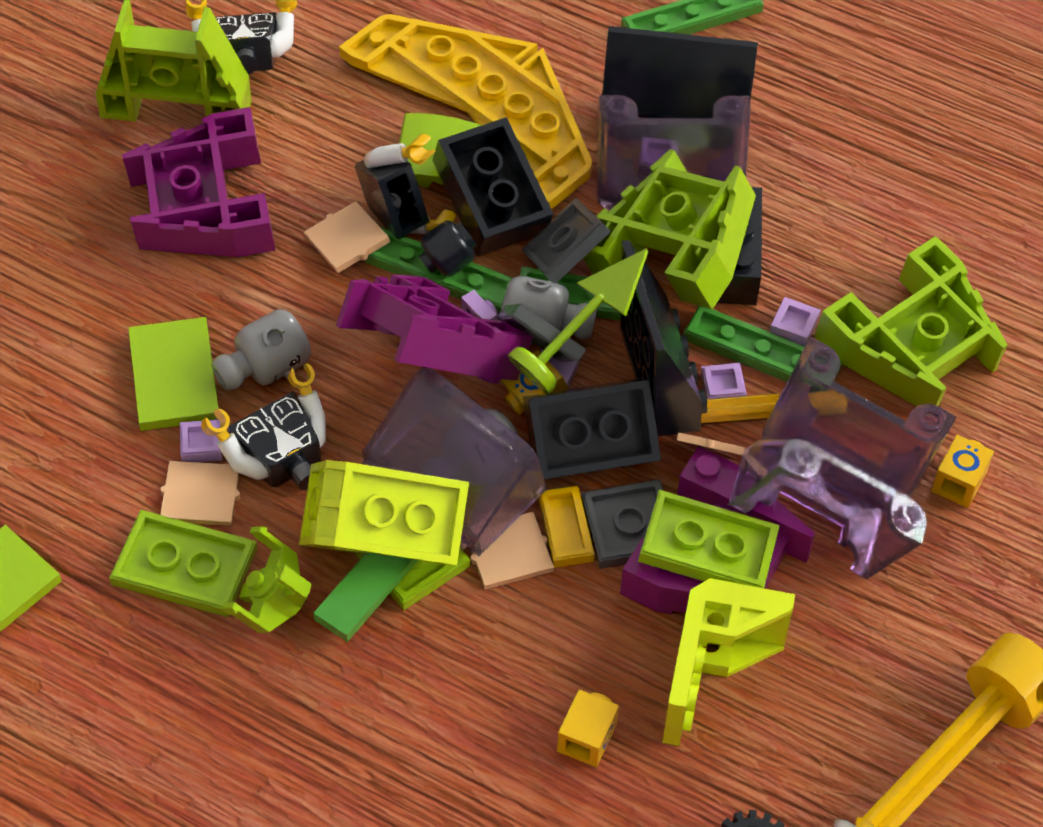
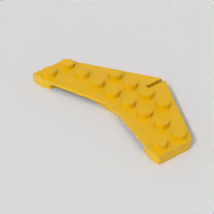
[339,14,592,210]

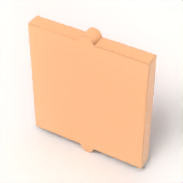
[304,201,390,273]
[677,432,747,457]
[160,461,240,526]
[465,512,554,590]

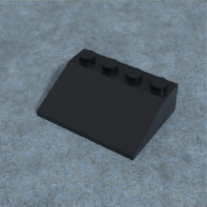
[599,26,758,150]
[620,240,707,437]

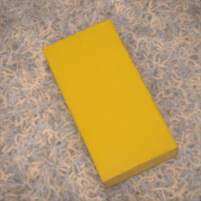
[538,485,595,568]

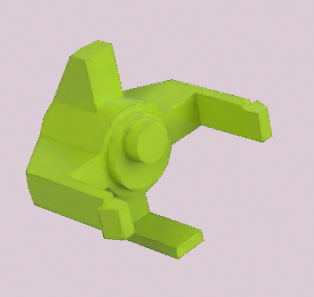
[222,526,311,633]

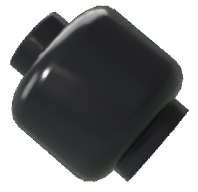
[419,220,478,277]

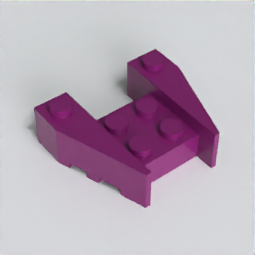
[122,107,276,257]
[336,274,533,384]
[620,446,815,614]

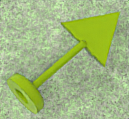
[507,249,649,394]

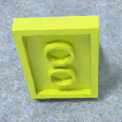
[299,460,469,566]
[662,578,795,746]

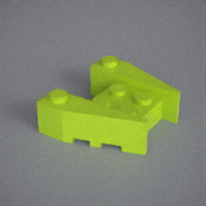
[95,0,252,122]
[583,149,756,310]
[814,236,1007,415]

